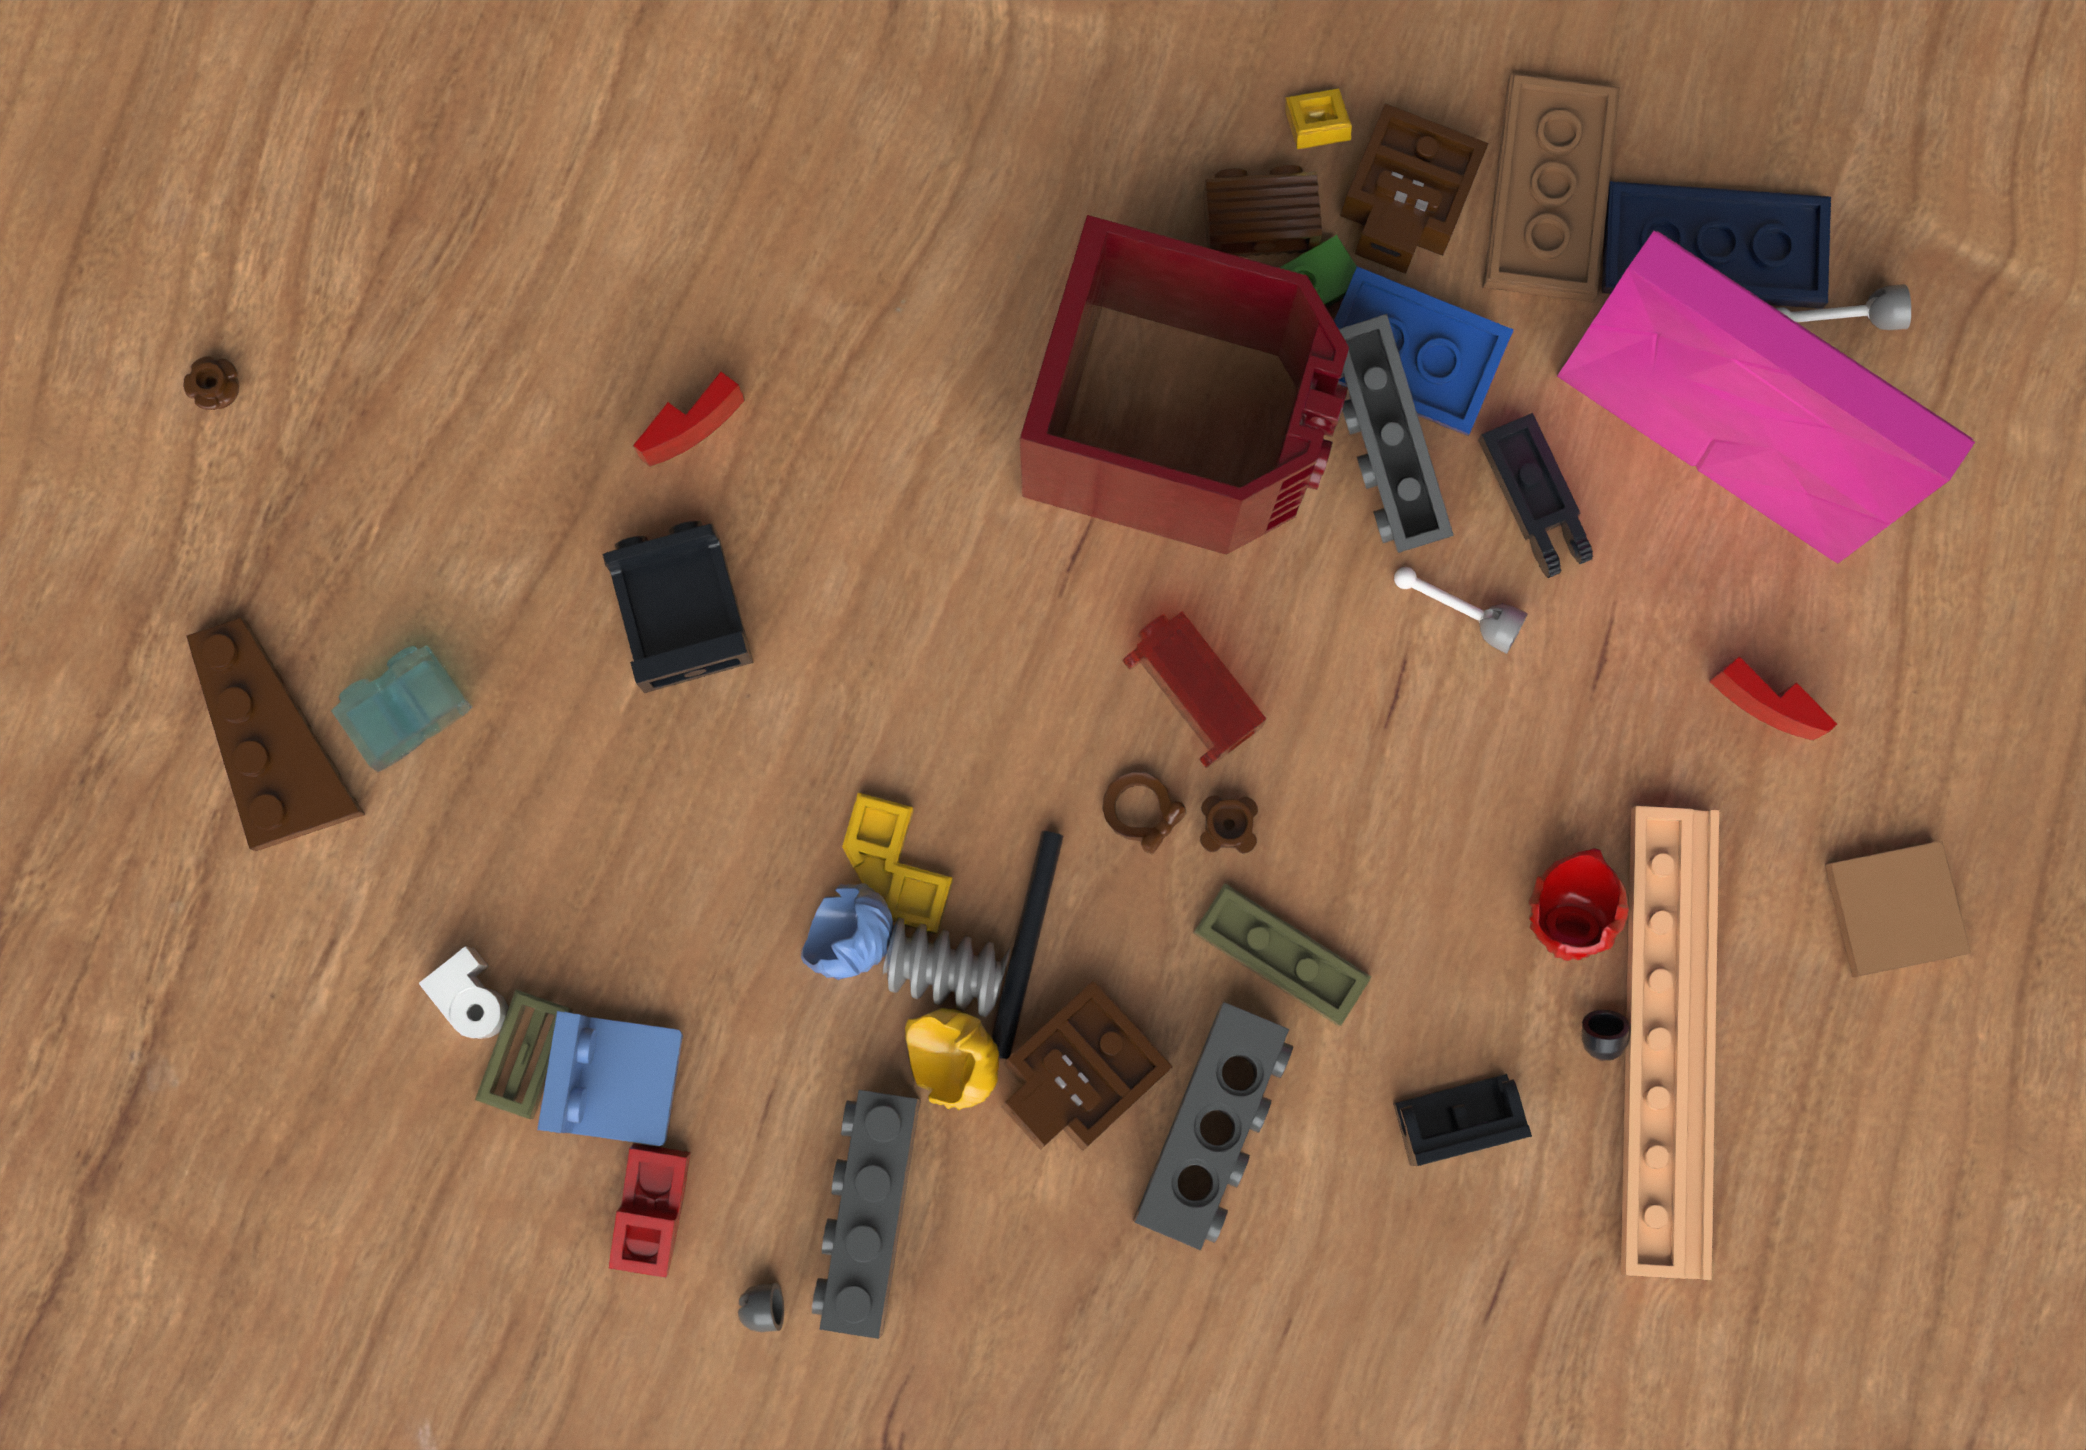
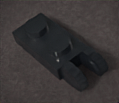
[1478,413,1594,578]

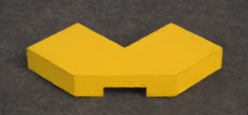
[842,793,953,935]

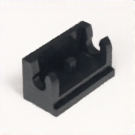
[1393,1074,1532,1166]

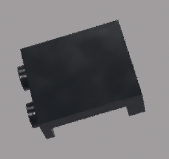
[602,521,754,693]

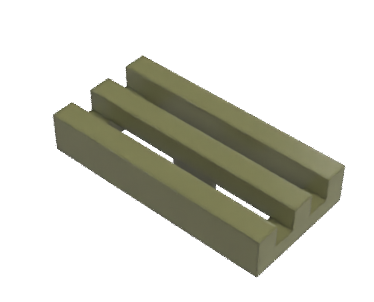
[475,990,574,1119]

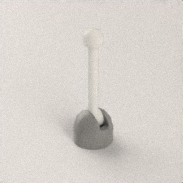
[1776,284,1911,331]
[1394,567,1528,654]

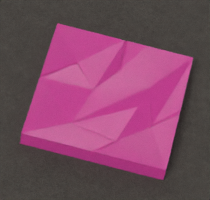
[1557,231,1975,564]

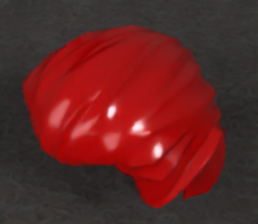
[1529,848,1629,961]

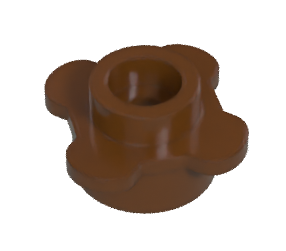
[1200,795,1258,854]

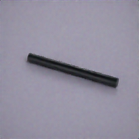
[992,831,1064,1060]

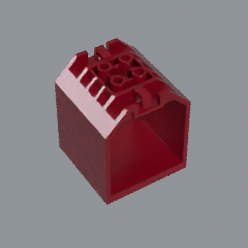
[1020,215,1349,555]

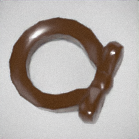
[1102,772,1187,854]

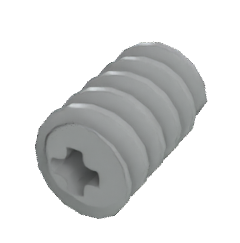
[883,917,1010,1017]

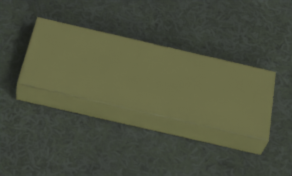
[1194,884,1371,1027]

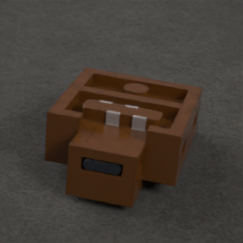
[1340,103,1489,274]
[1002,981,1173,1151]

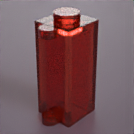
[1122,611,1267,768]

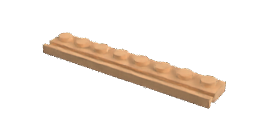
[1621,806,1719,1280]

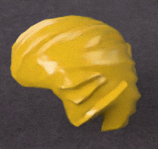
[905,1008,999,1111]

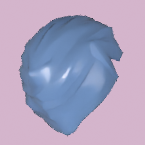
[801,883,893,980]

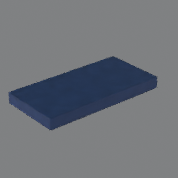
[1602,181,1831,309]

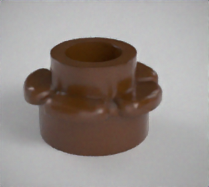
[183,356,239,410]

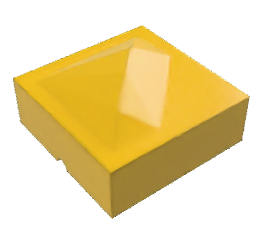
[1285,88,1352,149]

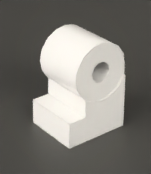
[419,946,508,1039]

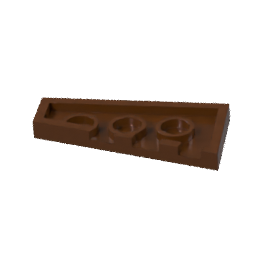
[186,618,365,851]

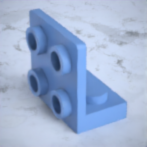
[537,1011,683,1146]

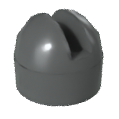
[738,1283,784,1332]

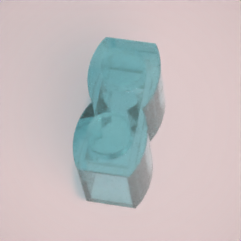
[331,645,473,772]

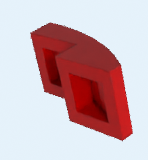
[633,372,745,467]
[1709,656,1837,741]
[608,1143,691,1278]

